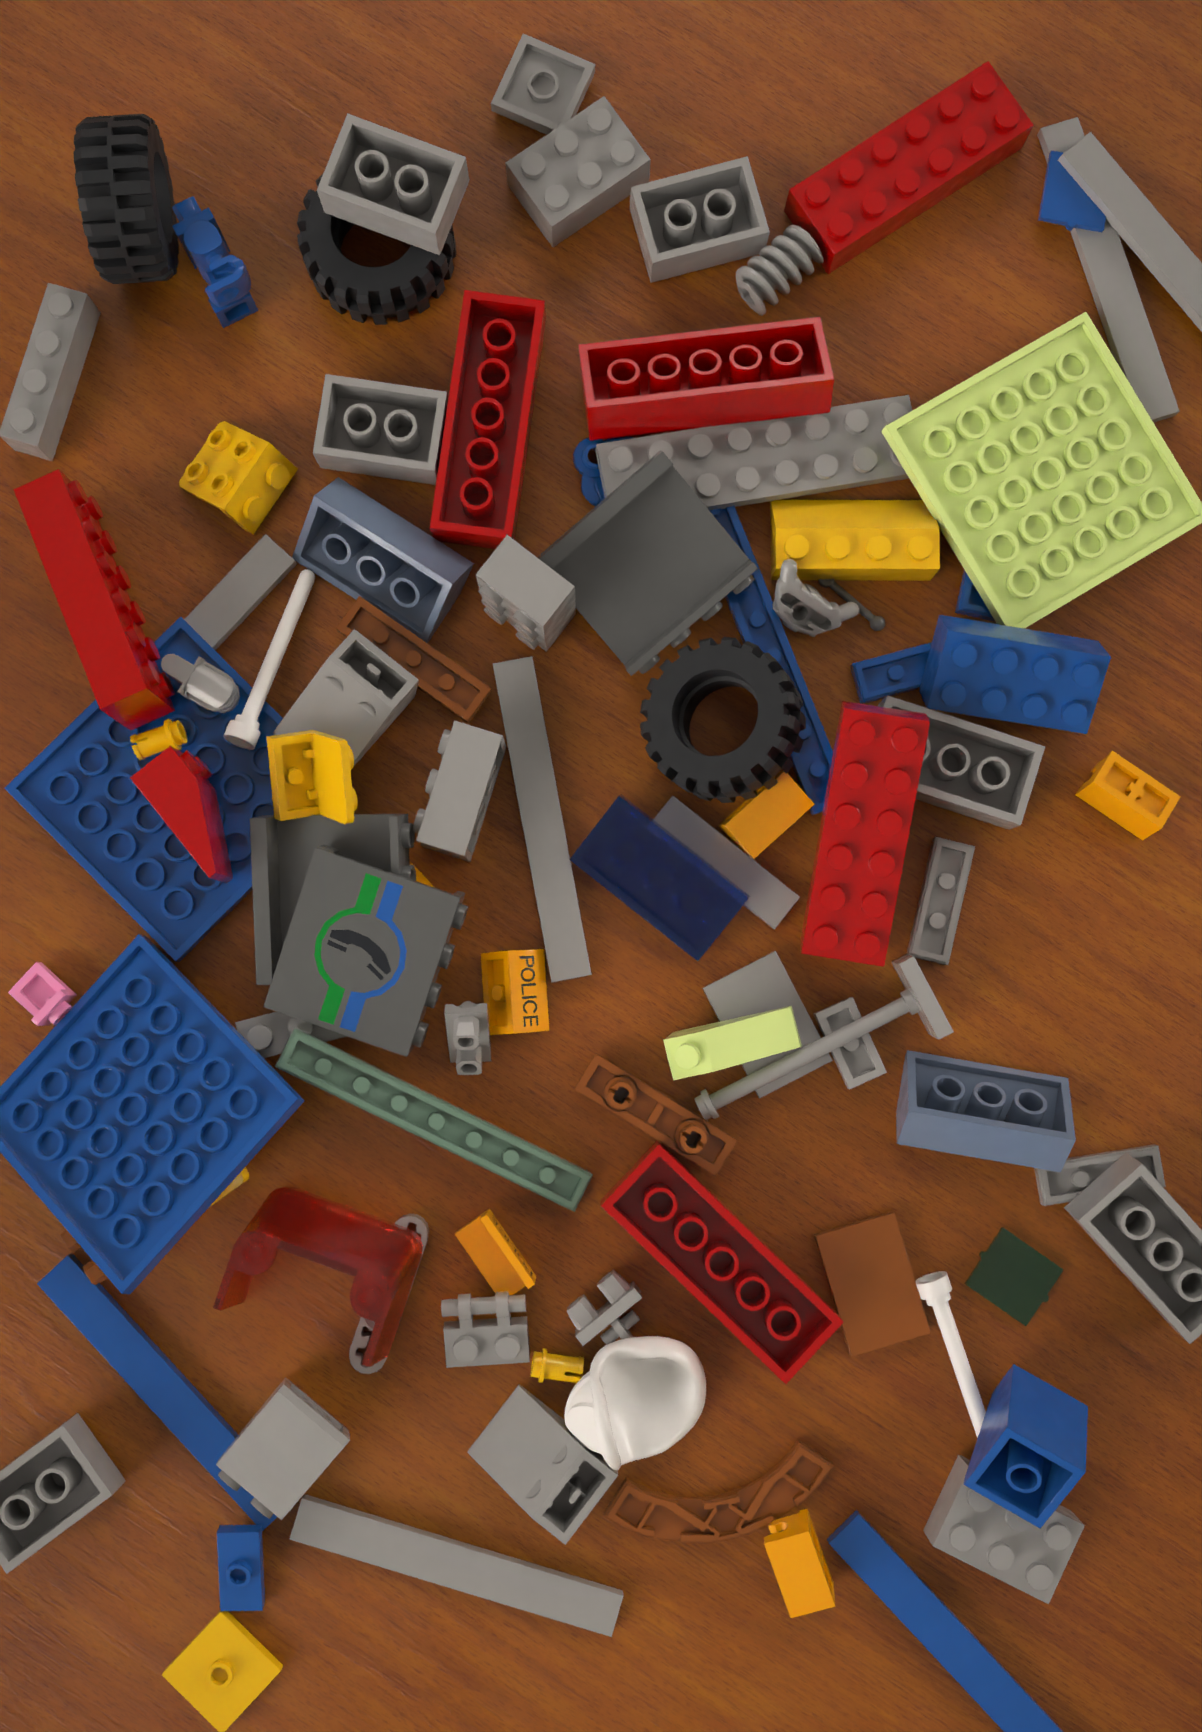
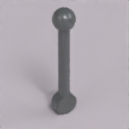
[818,579,886,631]

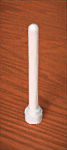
[223,569,315,750]
[915,1271,986,1438]

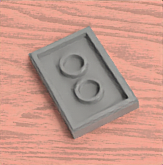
[702,951,833,1098]

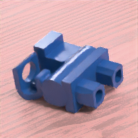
[172,197,259,328]

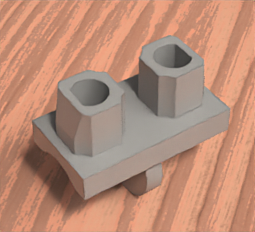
[444,1001,491,1075]
[567,1269,642,1346]

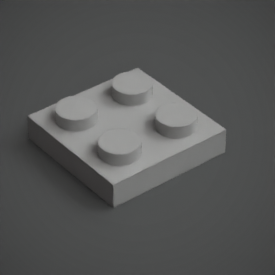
[491,34,595,135]

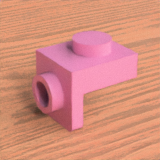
[8,962,77,1026]

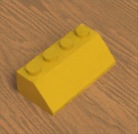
[770,500,940,581]

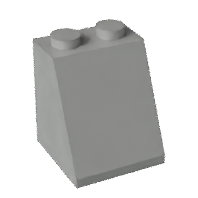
[216,1377,350,1520]

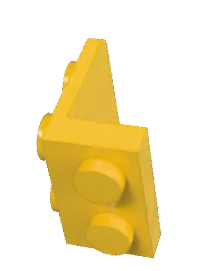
[179,421,298,535]
[266,730,358,824]

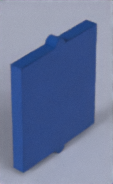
[1038,150,1106,233]

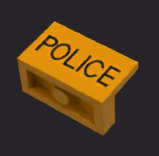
[481,949,550,1035]
[455,1208,536,1295]

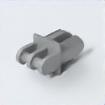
[161,654,240,713]

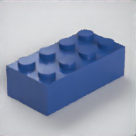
[919,615,1111,734]

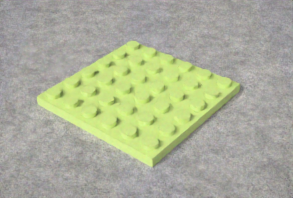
[881,312,1202,629]

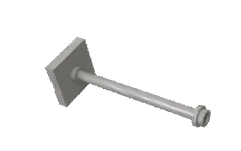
[694,955,954,1120]

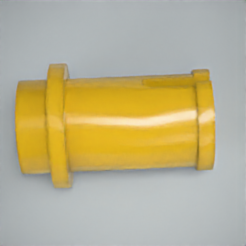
[130,719,188,760]
[530,1348,584,1384]

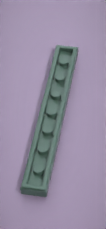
[275,1028,593,1212]

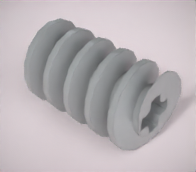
[736,225,823,316]

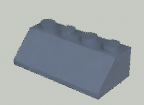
[292,477,474,643]
[896,1050,1076,1172]

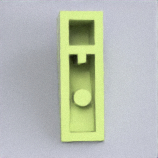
[663,1006,802,1080]

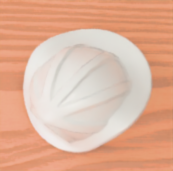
[565,1336,706,1470]

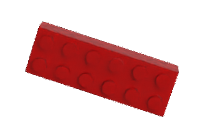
[784,61,1034,274]
[430,290,546,549]
[578,317,834,441]
[13,469,175,731]
[800,701,930,967]
[600,1140,844,1384]

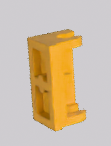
[1075,750,1181,841]
[718,771,815,859]
[764,1509,836,1618]

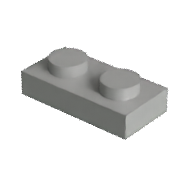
[813,997,887,1090]

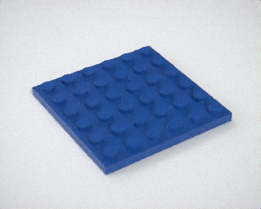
[5,617,283,962]
[0,934,305,1294]

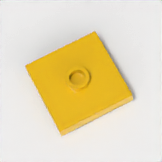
[161,1611,283,1732]

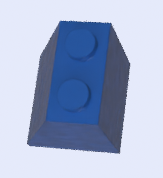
[964,1364,1088,1529]

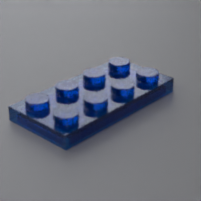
[569,794,750,961]

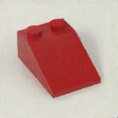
[130,746,233,883]

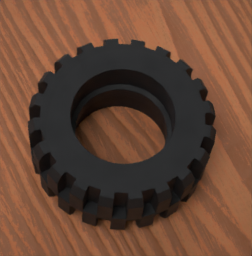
[73,114,179,284]
[297,174,456,325]
[640,637,806,803]

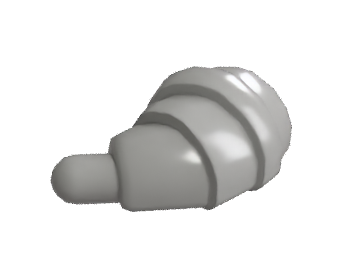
[773,559,859,637]

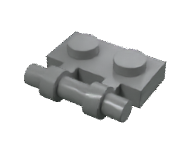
[441,1291,530,1368]

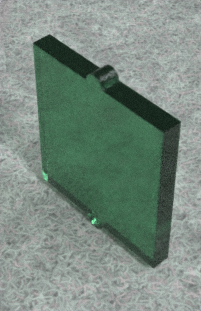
[964,1227,1064,1326]

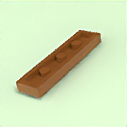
[336,596,492,724]

